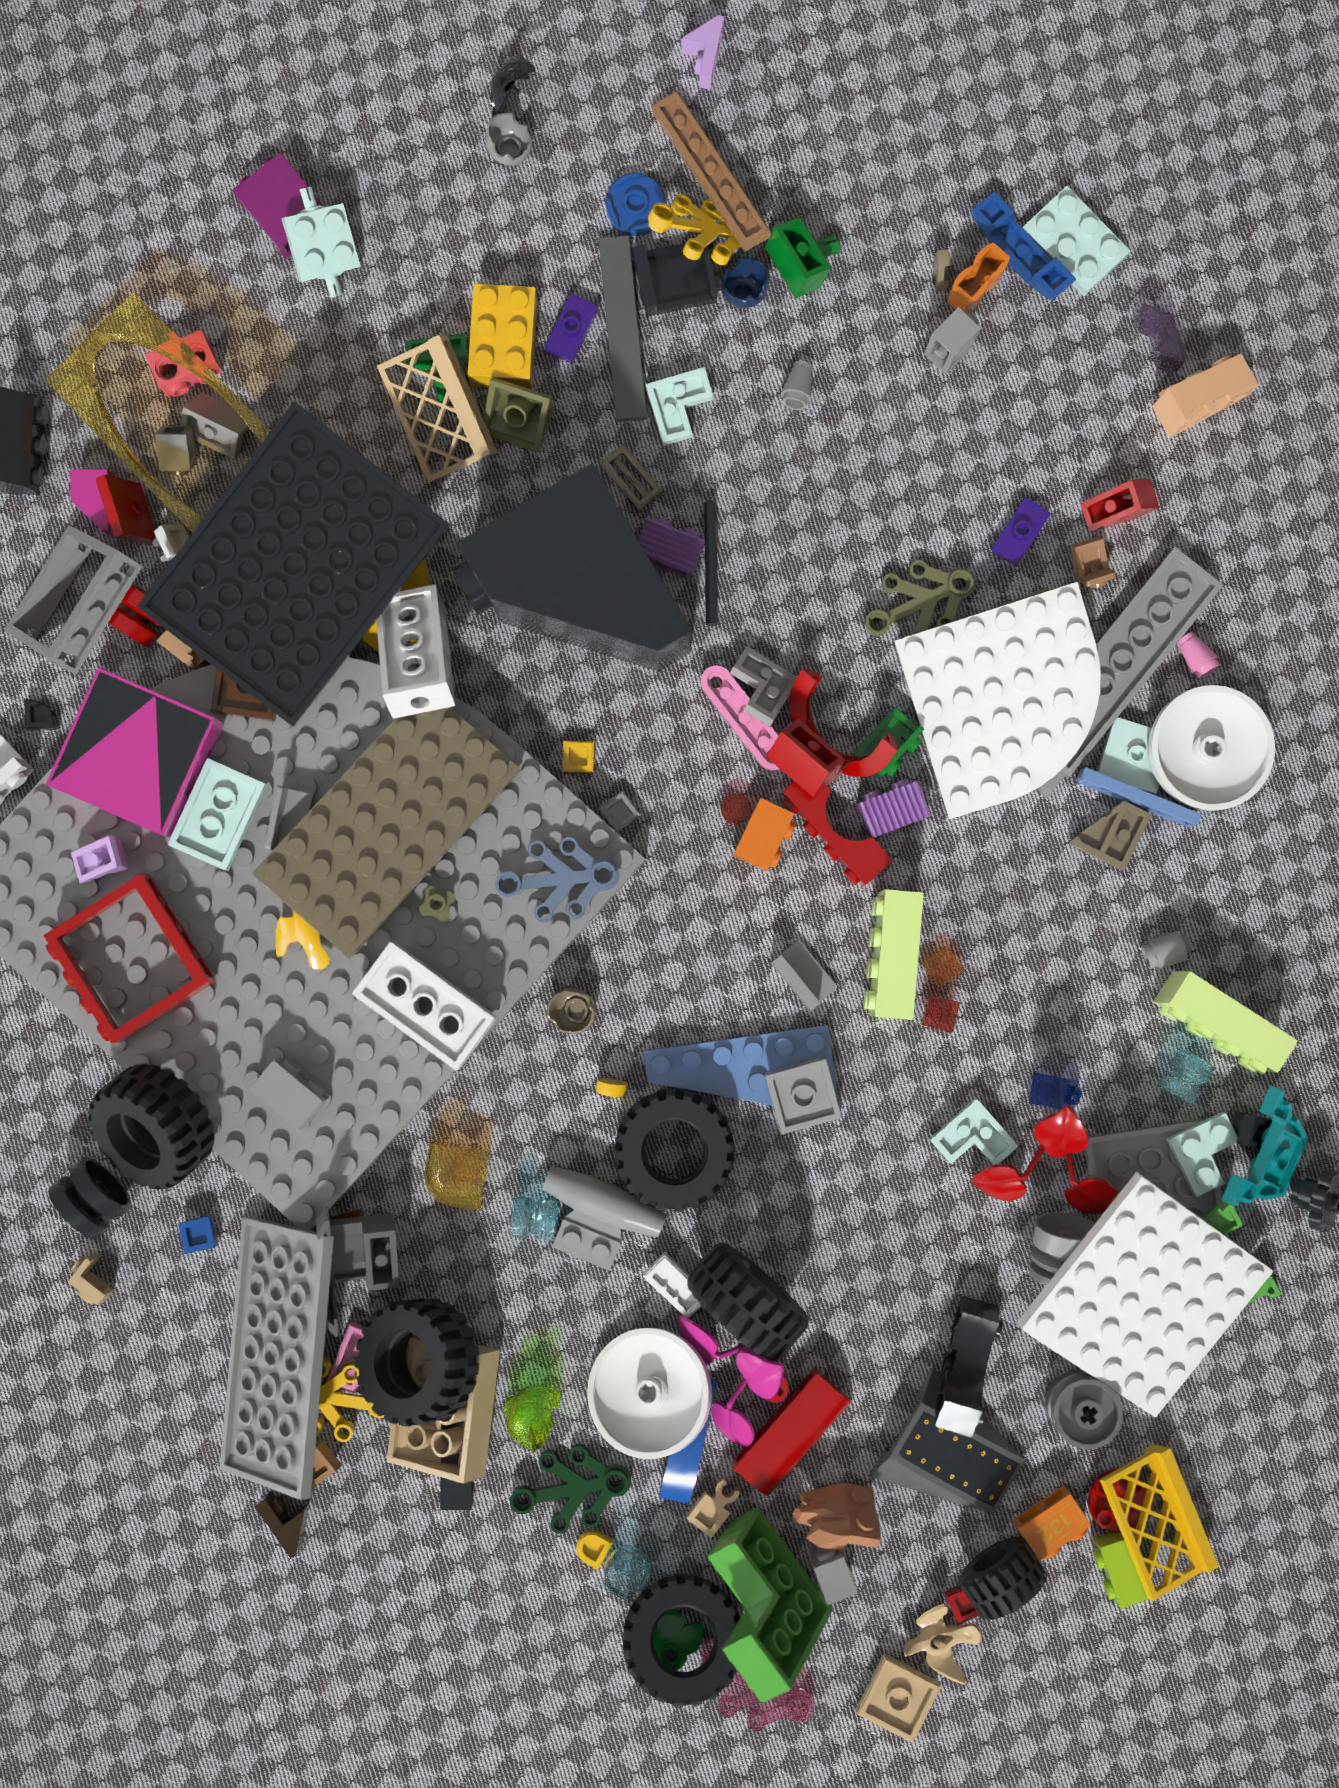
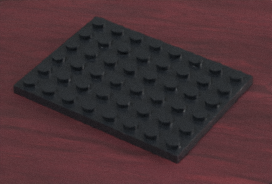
[136,401,450,727]

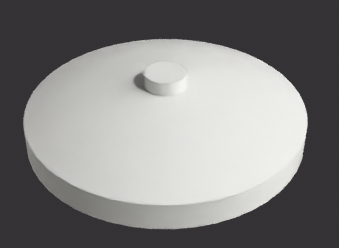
[1148,685,1275,811]
[587,1328,712,1459]

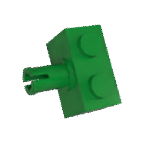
[765,217,840,299]

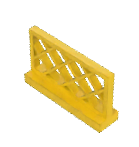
[1100,1444,1219,1601]

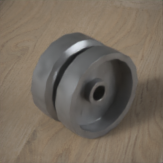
[1045,1370,1123,1449]

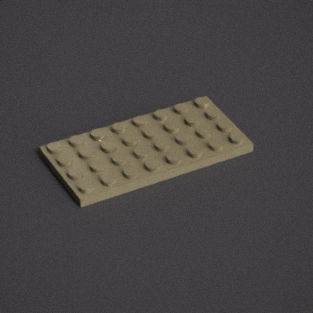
[252,707,521,959]

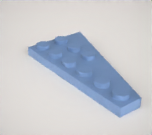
[643,1025,840,1109]

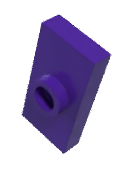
[545,293,599,364]
[990,497,1051,567]

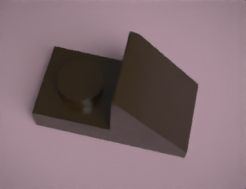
[254,1490,310,1559]

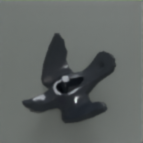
[490,55,536,117]

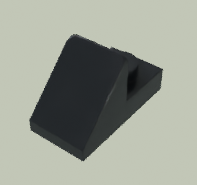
[1232,1111,1272,1149]

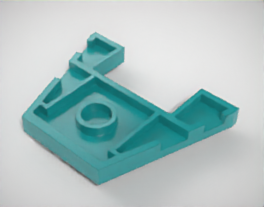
[1221,1085,1309,1206]

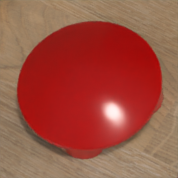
[1087,1468,1147,1533]

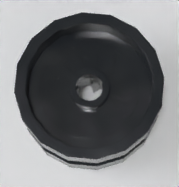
[48,1157,132,1239]

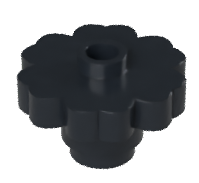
[1291,1168,1339,1232]

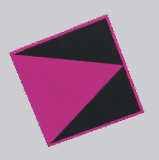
[45,667,225,838]

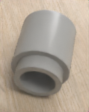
[1141,931,1191,970]

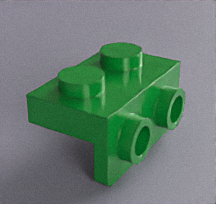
[853,707,925,778]

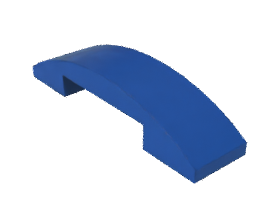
[971,191,1076,301]
[659,1378,716,1504]

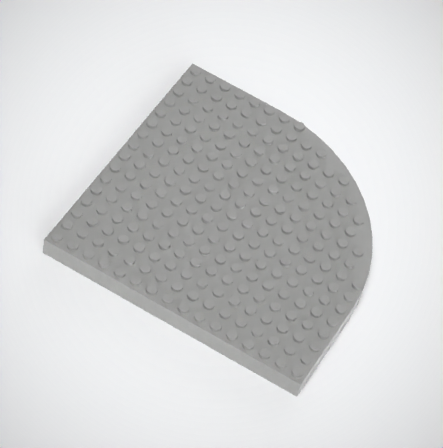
[0,658,646,1231]

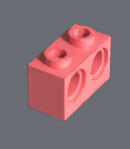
[145,329,223,397]

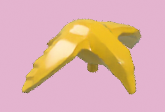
[275,909,330,970]

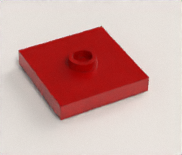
[96,474,156,545]

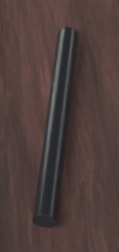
[704,501,718,625]

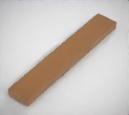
[651,91,771,252]

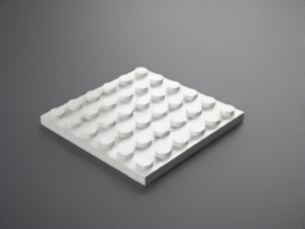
[1017,1172,1273,1418]

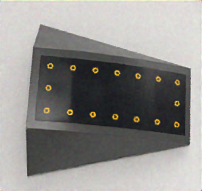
[869,1367,1025,1514]

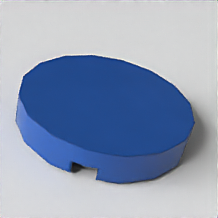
[605,172,666,237]

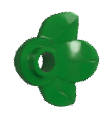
[653,1608,703,1671]

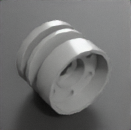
[1028,1212,1095,1285]

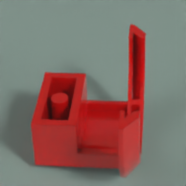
[766,668,898,797]

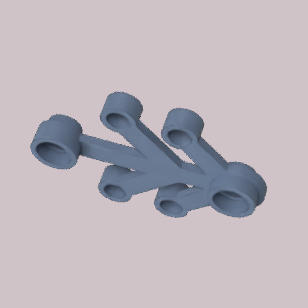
[495,837,620,922]

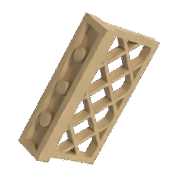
[377,335,498,483]

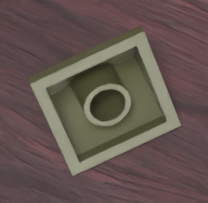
[483,377,554,453]

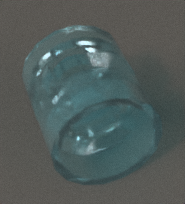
[1157,1048,1215,1106]
[510,1196,558,1241]

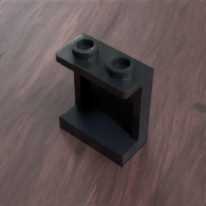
[632,242,722,317]

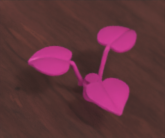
[677,1314,784,1447]

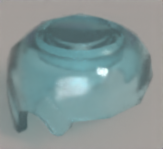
[604,1545,652,1599]

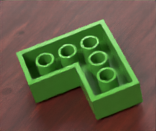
[707,1506,833,1703]

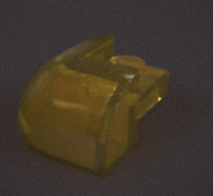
[424,1140,490,1211]

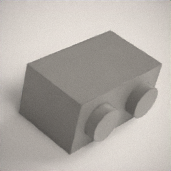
[924,307,981,375]
[249,1058,328,1131]
[809,1544,858,1605]

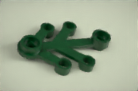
[510,1444,631,1534]

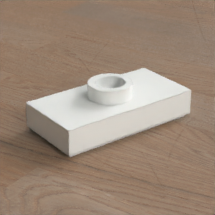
[643,1252,701,1318]

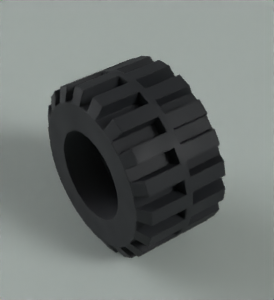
[959,1537,1048,1620]

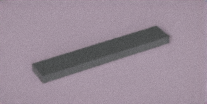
[598,235,647,422]

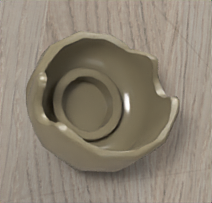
[546,987,596,1034]

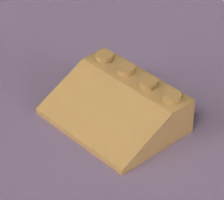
[386,1336,500,1484]

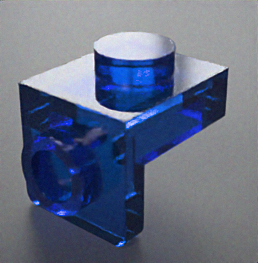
[1028,1073,1081,1110]

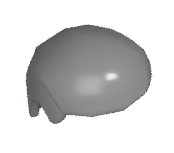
[485,113,532,166]

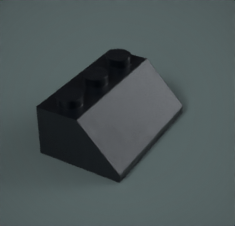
[0,386,48,495]

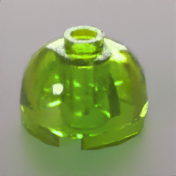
[503,1385,561,1452]

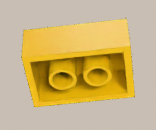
[468,283,538,390]

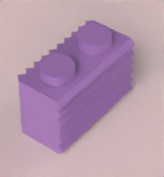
[638,516,705,580]
[857,778,931,838]

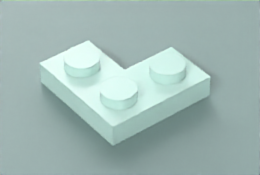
[646,367,713,446]
[929,1098,1018,1165]
[1166,1112,1238,1197]

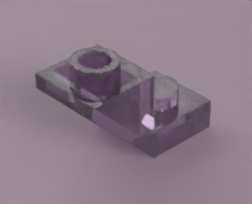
[1132,303,1187,373]

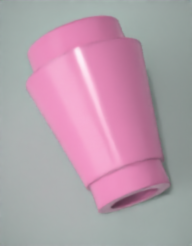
[1177,631,1220,679]

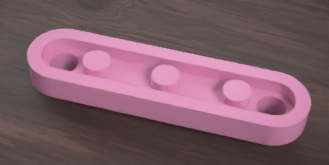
[701,665,779,771]

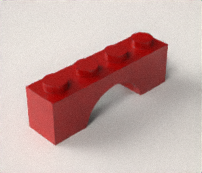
[781,781,893,887]

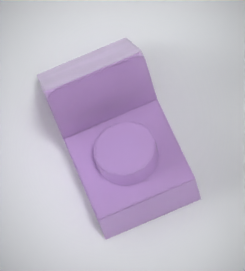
[682,15,724,90]
[71,835,129,883]

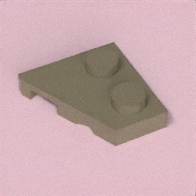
[1069,801,1152,871]

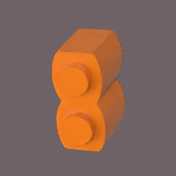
[947,243,1010,313]

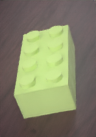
[864,889,924,1020]
[1153,971,1298,1074]

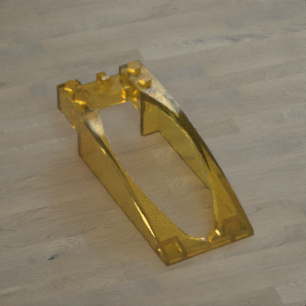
[45,291,271,533]

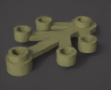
[864,560,976,636]

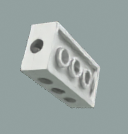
[377,584,455,718]
[352,942,498,1071]

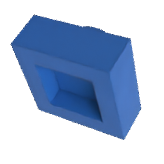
[178,1215,218,1254]

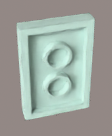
[1023,186,1131,297]
[167,758,267,871]

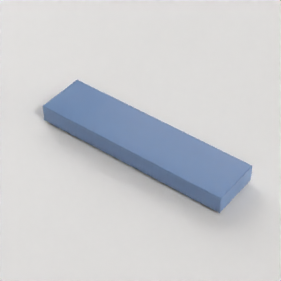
[1075,767,1202,827]

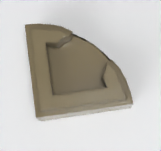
[933,249,950,292]

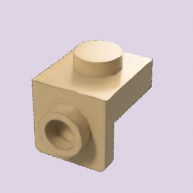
[68,1253,114,1305]

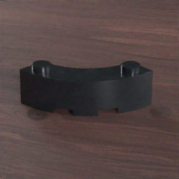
[935,1295,1003,1437]

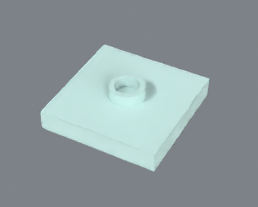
[1097,717,1159,795]

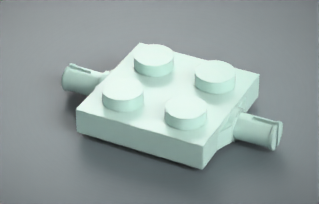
[281,186,361,298]

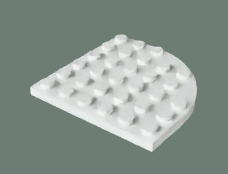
[894,582,1101,819]

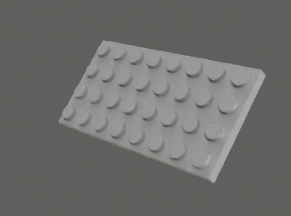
[220,1217,334,1500]

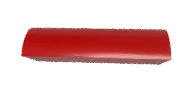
[732,1367,852,1496]

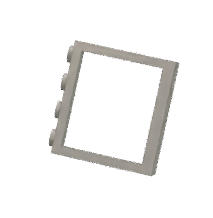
[4,525,143,675]

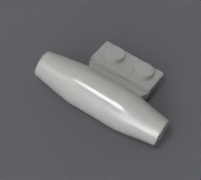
[542,1166,667,1271]

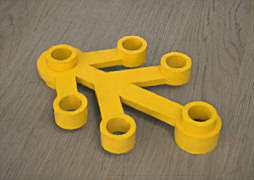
[648,194,741,265]
[316,1357,385,1442]

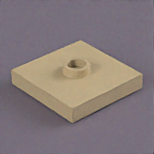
[855,1653,941,1743]

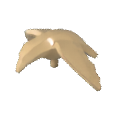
[903,1603,983,1685]

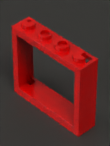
[43,873,217,1044]

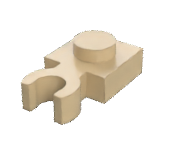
[686,1476,740,1538]

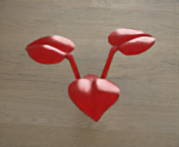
[971,1104,1119,1214]

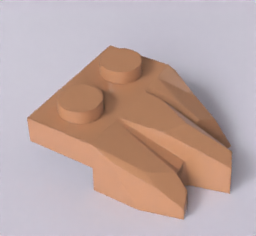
[792,1483,882,1551]

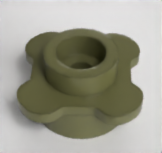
[419,886,455,922]

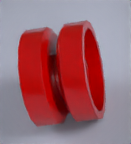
[108,584,161,650]

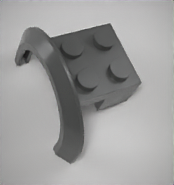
[316,1206,399,1337]

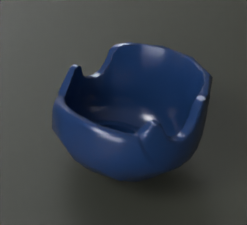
[721,257,769,309]

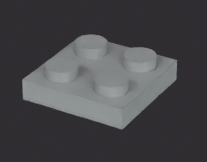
[764,1056,842,1135]

